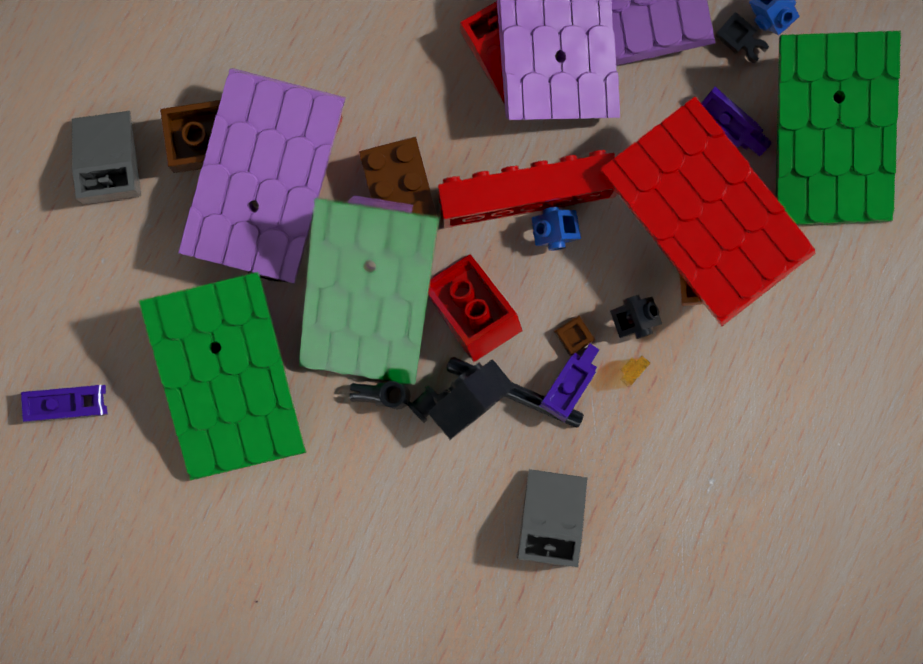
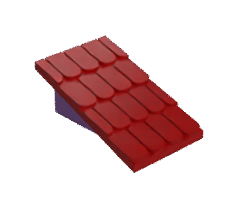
[600,96,816,327]

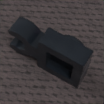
[715,12,769,64]

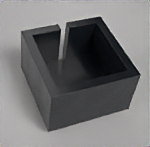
[427,359,515,440]

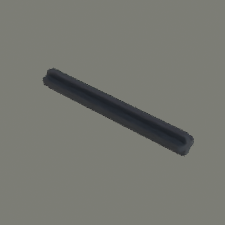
[446,357,584,428]

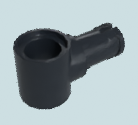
[350,381,411,410]

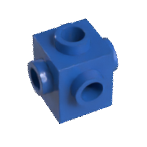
[749,0,800,36]
[531,207,581,251]

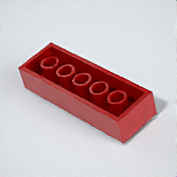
[438,150,617,229]

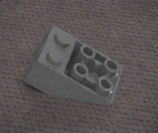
[72,110,141,205]
[517,469,588,567]

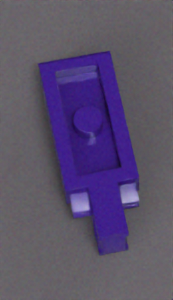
[701,87,772,157]
[540,344,600,422]

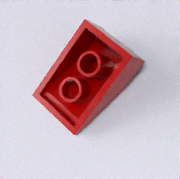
[428,254,523,362]

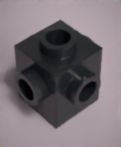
[610,295,662,339]

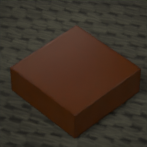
[554,316,595,356]

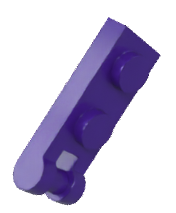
[21,385,108,422]

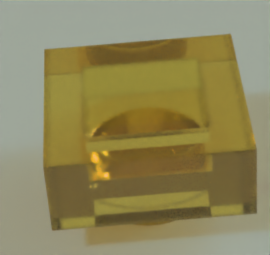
[619,355,650,387]

